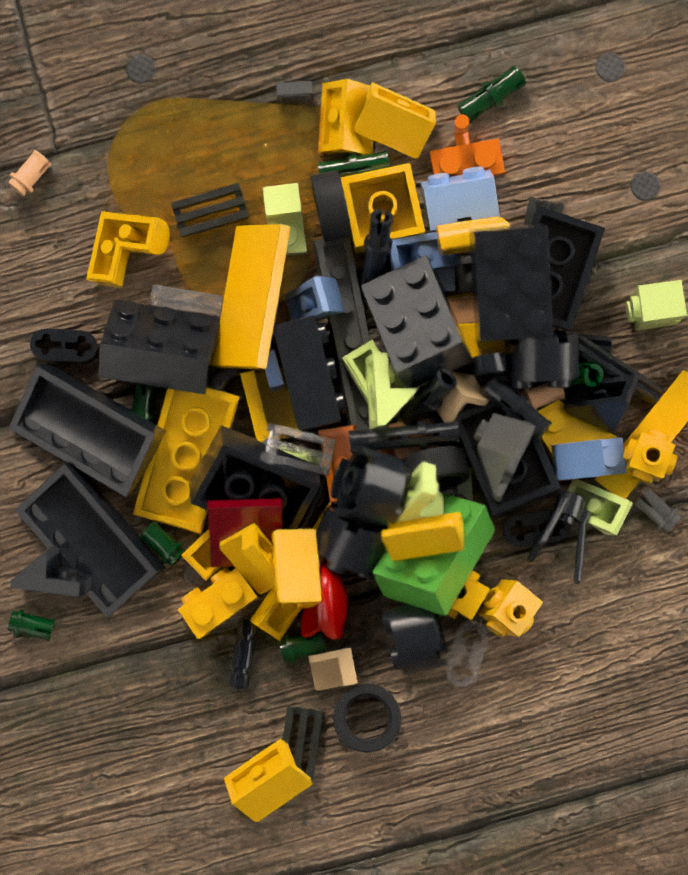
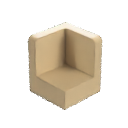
[436,371,489,423]
[308,648,358,691]

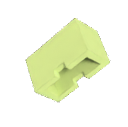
[626,280,687,331]

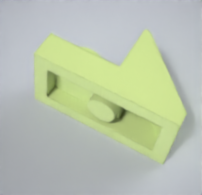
[263,183,307,256]
[365,352,417,429]
[387,462,443,530]
[567,479,633,535]

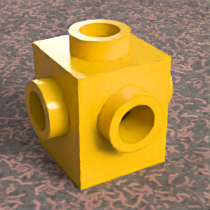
[622,429,678,484]
[447,570,490,620]
[478,579,543,638]

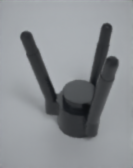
[527,491,591,584]

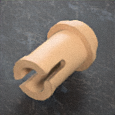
[8,150,52,196]
[520,382,565,410]

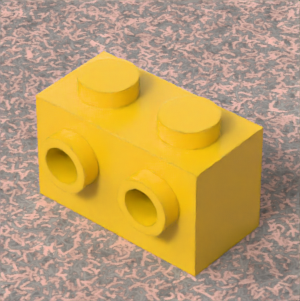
[177,567,259,639]

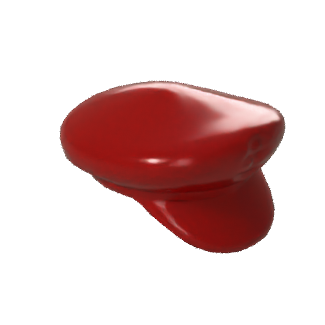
[301,559,349,640]

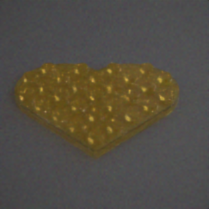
[108,98,324,310]

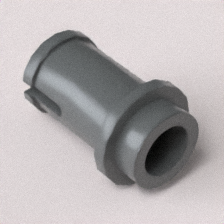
[634,488,681,533]

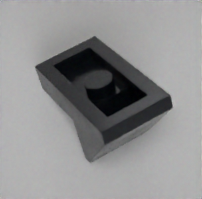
[10,545,92,597]

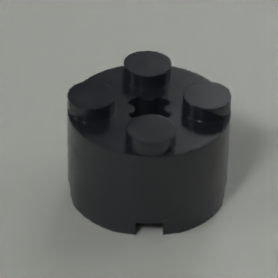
[506,330,580,388]
[331,445,412,527]
[316,502,388,580]
[382,602,449,675]

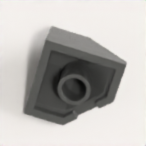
[474,413,535,502]

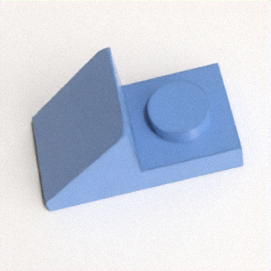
[389,232,462,271]
[284,276,345,321]
[551,437,627,481]

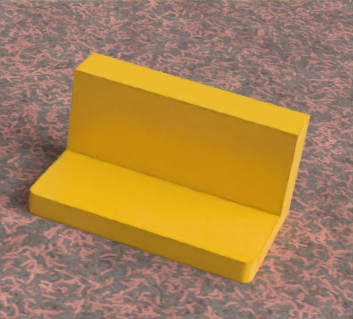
[318,79,374,155]
[355,82,436,159]
[240,367,299,444]
[382,512,464,561]
[220,523,276,594]
[272,529,321,608]
[224,738,312,822]

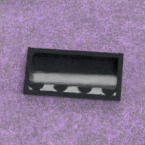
[9,363,166,497]
[15,463,166,618]

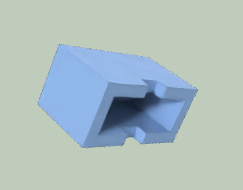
[420,167,500,231]

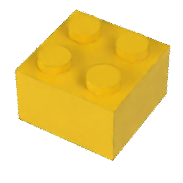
[341,163,425,254]

